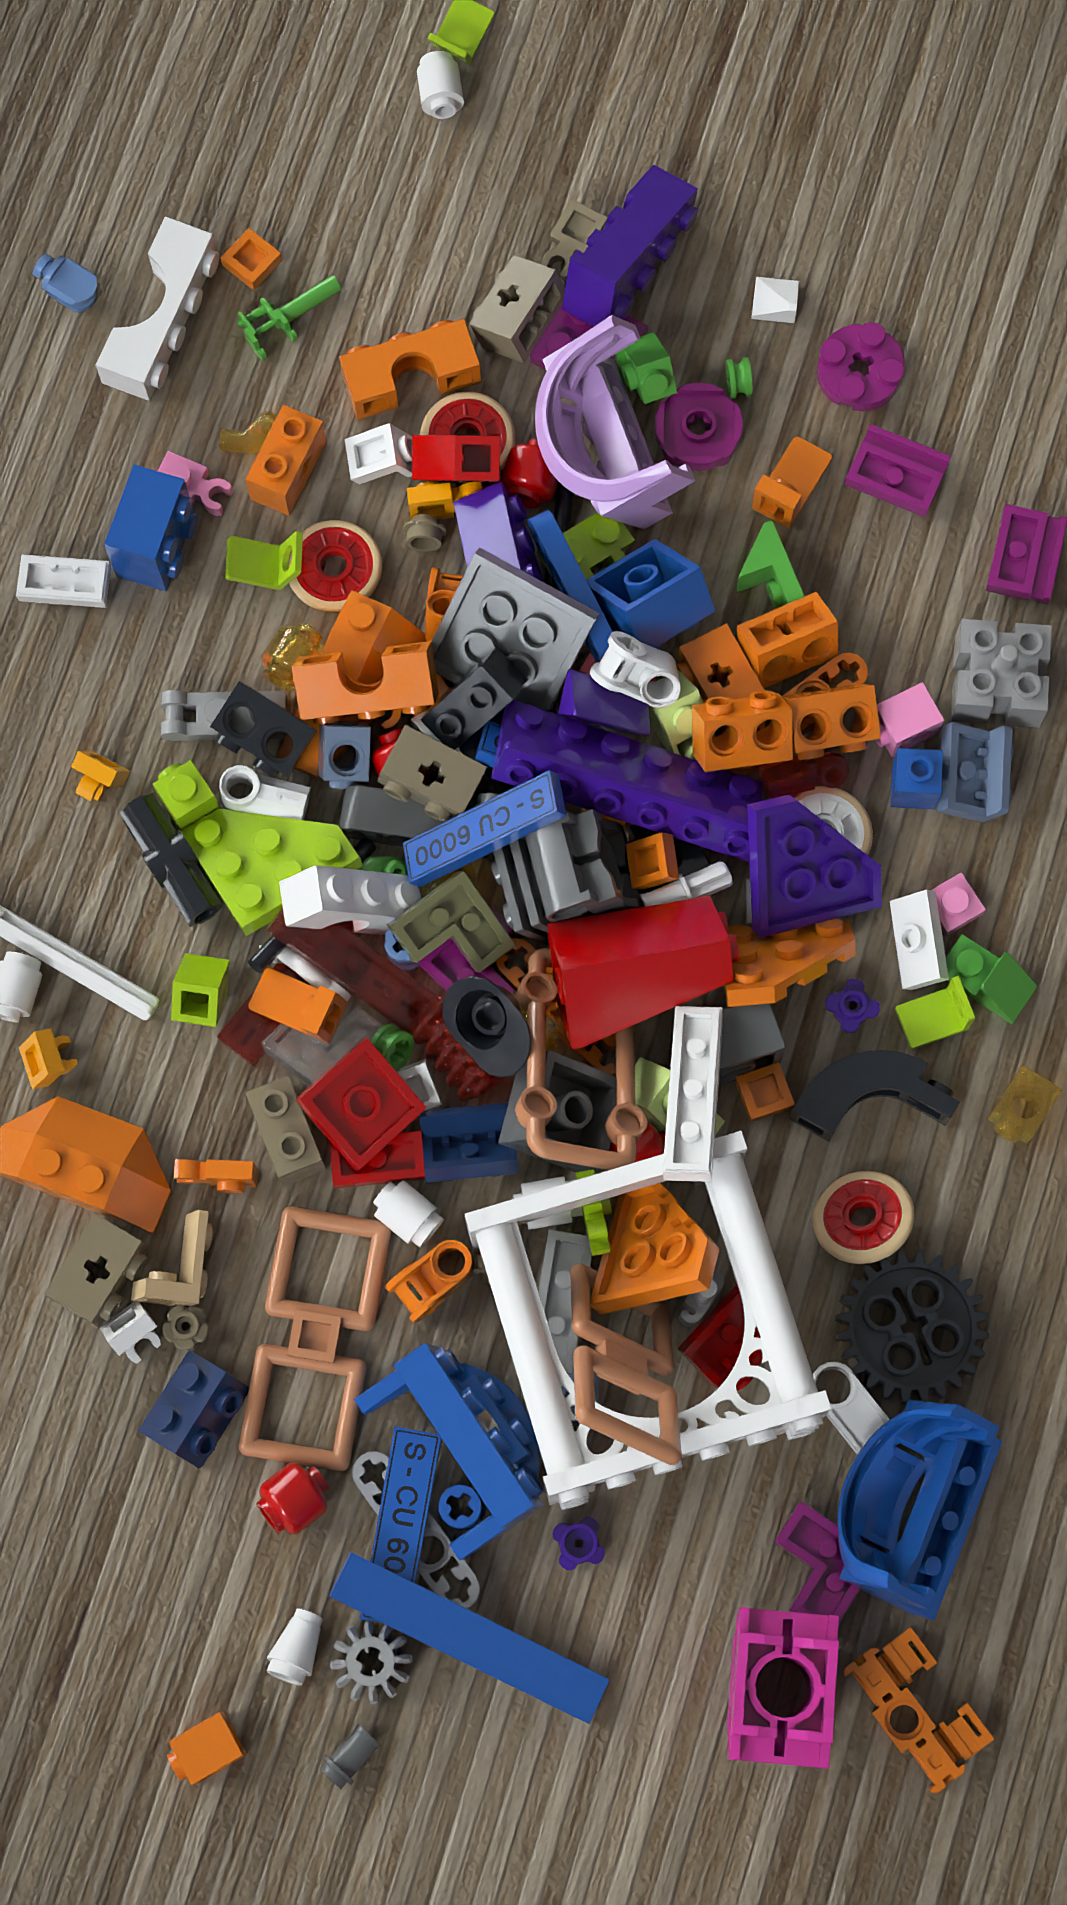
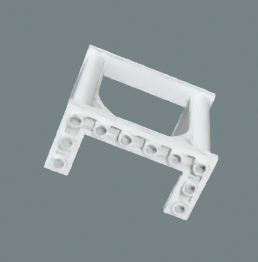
[464,1131,831,1510]

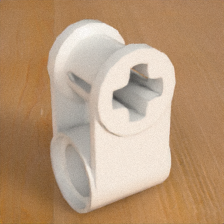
[590,631,681,708]

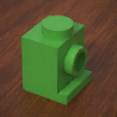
[615,332,677,404]

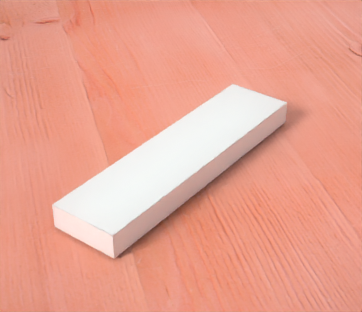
[663,1006,723,1182]

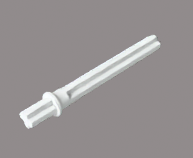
[0,905,159,1021]

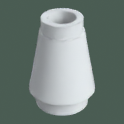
[267,1609,323,1686]

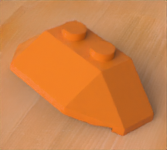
[0,1096,172,1234]

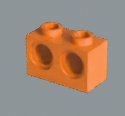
[737,592,838,688]
[782,684,881,760]
[691,690,793,772]

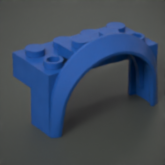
[354,1343,544,1561]
[837,1400,1002,1620]

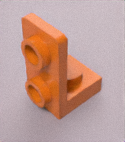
[751,436,832,529]
[248,968,349,1045]

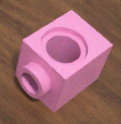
[875,682,944,757]

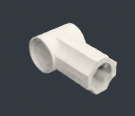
[219,765,311,820]

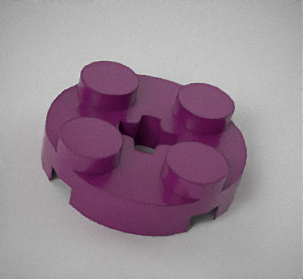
[817,322,905,412]
[655,382,743,471]

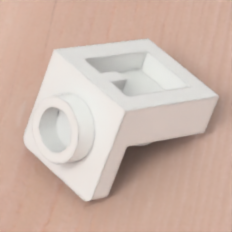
[345,423,412,485]

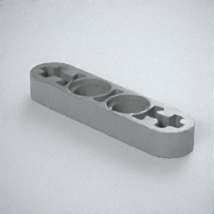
[352,1451,481,1609]

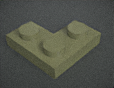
[387,871,516,973]

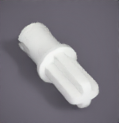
[640,862,733,907]

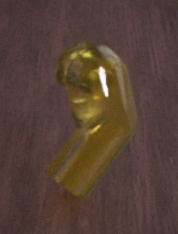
[219,412,277,455]

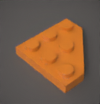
[723,918,856,1007]
[590,1182,720,1315]

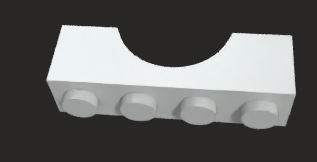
[96,217,220,401]

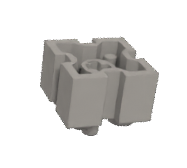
[950,619,1052,728]

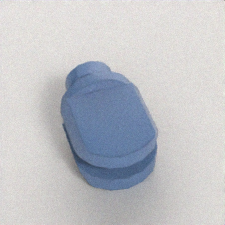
[32,253,97,313]

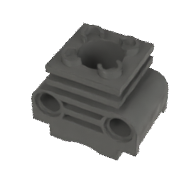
[492,809,644,945]

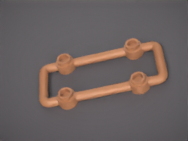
[515,948,647,1170]

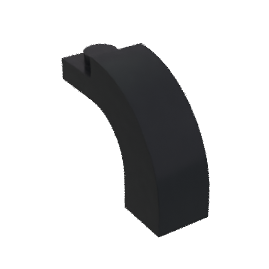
[789,1050,960,1142]

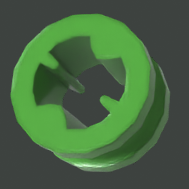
[725,357,753,399]
[371,1024,414,1071]

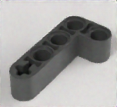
[339,785,510,861]

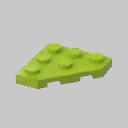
[181,808,363,936]

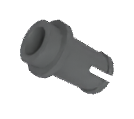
[320,1724,381,1789]

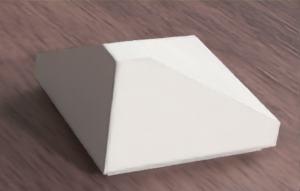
[751,277,799,323]

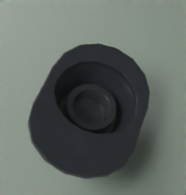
[443,976,532,1077]

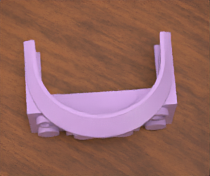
[535,315,695,529]

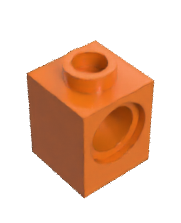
[167,1711,248,1785]

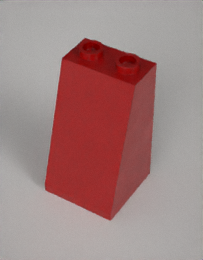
[547,896,739,1050]

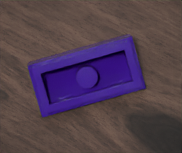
[558,670,650,736]

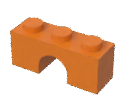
[339,319,481,420]
[292,641,439,724]

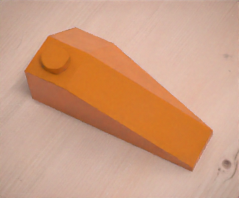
[277,590,427,779]

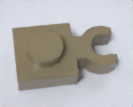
[541,199,608,282]

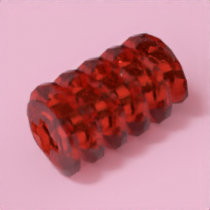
[413,1002,507,1101]

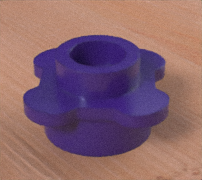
[825,979,880,1033]
[553,1517,605,1570]

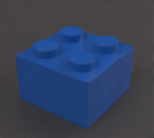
[104,464,198,591]
[586,539,715,649]

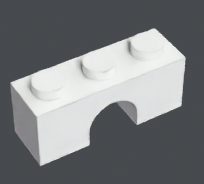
[279,865,421,935]

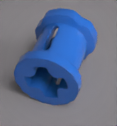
[439,1485,482,1530]

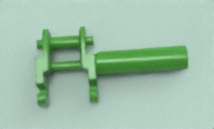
[237,275,342,361]

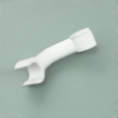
[259,929,351,1001]

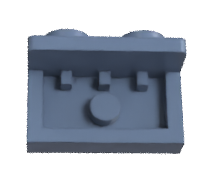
[938,722,1014,823]

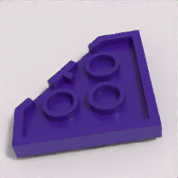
[747,795,882,937]

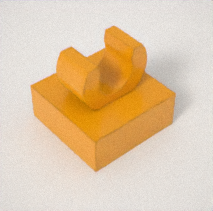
[71,751,131,801]
[19,1028,78,1090]

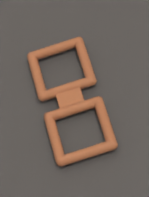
[238,1206,391,1471]
[570,1263,682,1465]

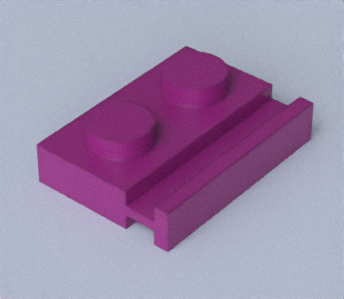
[844,424,951,517]
[985,504,1067,605]

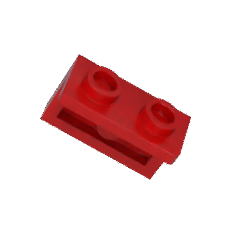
[677,1284,762,1391]

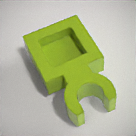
[576,1169,612,1256]

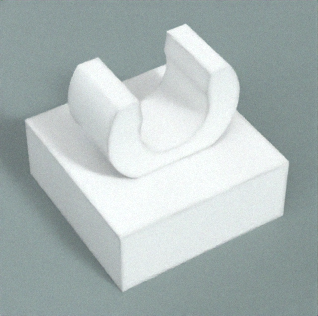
[100,1301,161,1363]

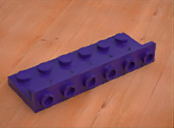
[491,700,763,862]

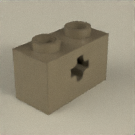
[469,255,565,363]
[377,725,487,823]
[245,1075,326,1187]
[44,1213,148,1328]

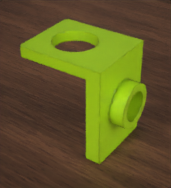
[427,0,495,65]
[225,531,303,591]
[895,976,975,1050]

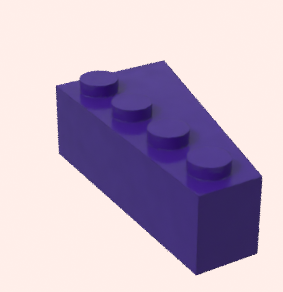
[562,164,699,327]

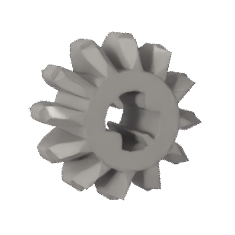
[330,1620,413,1704]

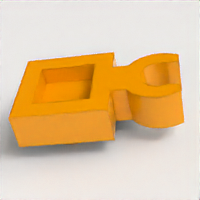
[406,481,482,520]

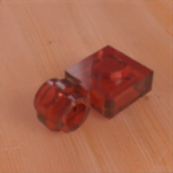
[758,752,849,799]

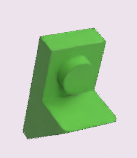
[737,520,805,608]
[946,934,1037,1024]

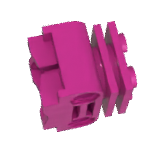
[726,1607,839,1769]

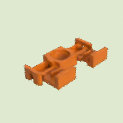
[844,1626,994,1793]

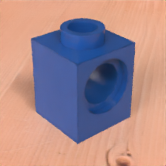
[890,748,943,810]

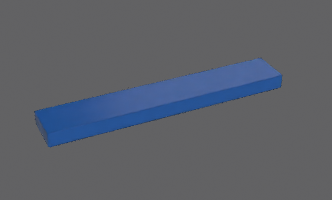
[329,1552,610,1724]

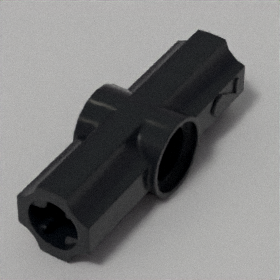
[120,793,223,927]

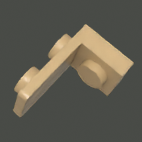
[131,1210,213,1307]

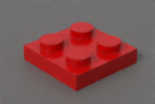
[295,1038,427,1170]

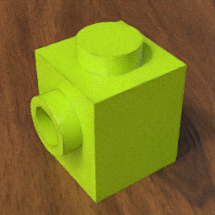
[152,760,220,831]
[171,953,230,1027]

